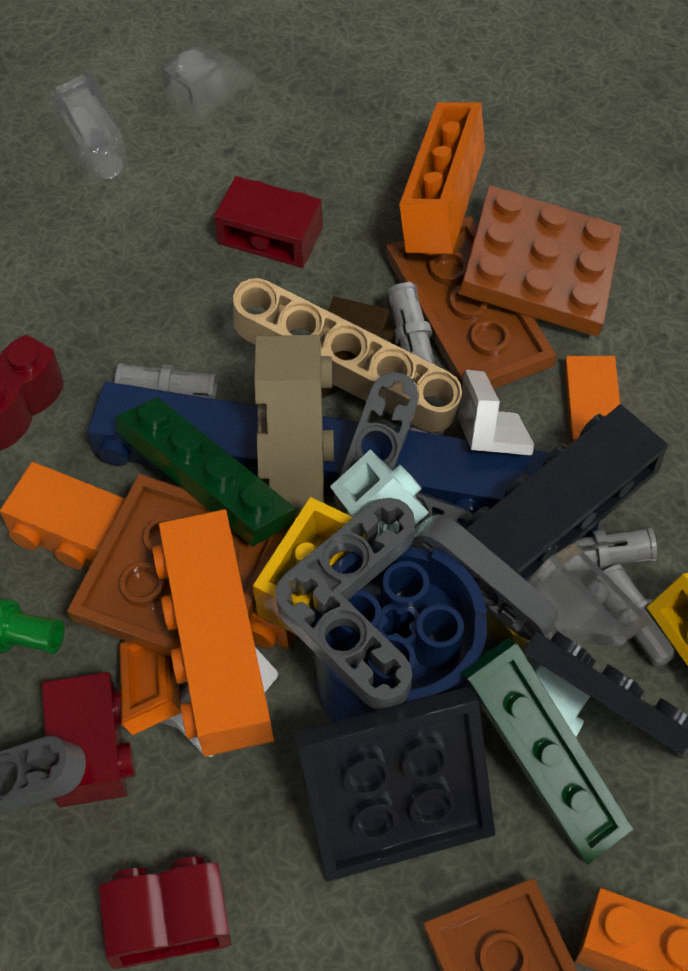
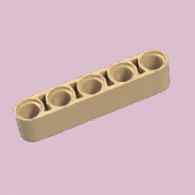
[233,278,462,432]

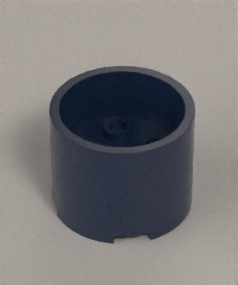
[312,543,487,722]

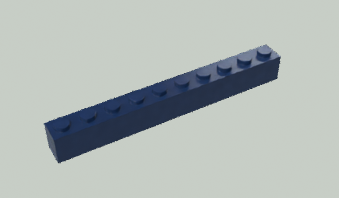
[87,381,599,538]

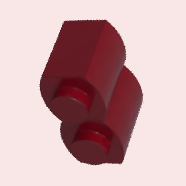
[0,334,64,451]
[98,857,232,969]

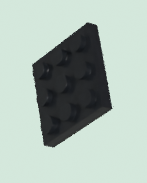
[523,631,688,759]
[294,686,496,882]

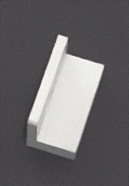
[458,370,534,455]

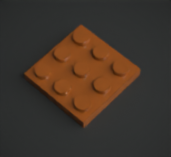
[459,185,622,337]
[67,474,288,657]

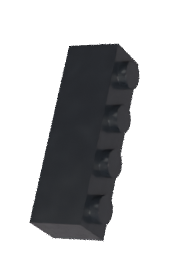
[465,404,668,582]

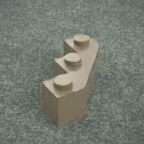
[255,335,336,530]

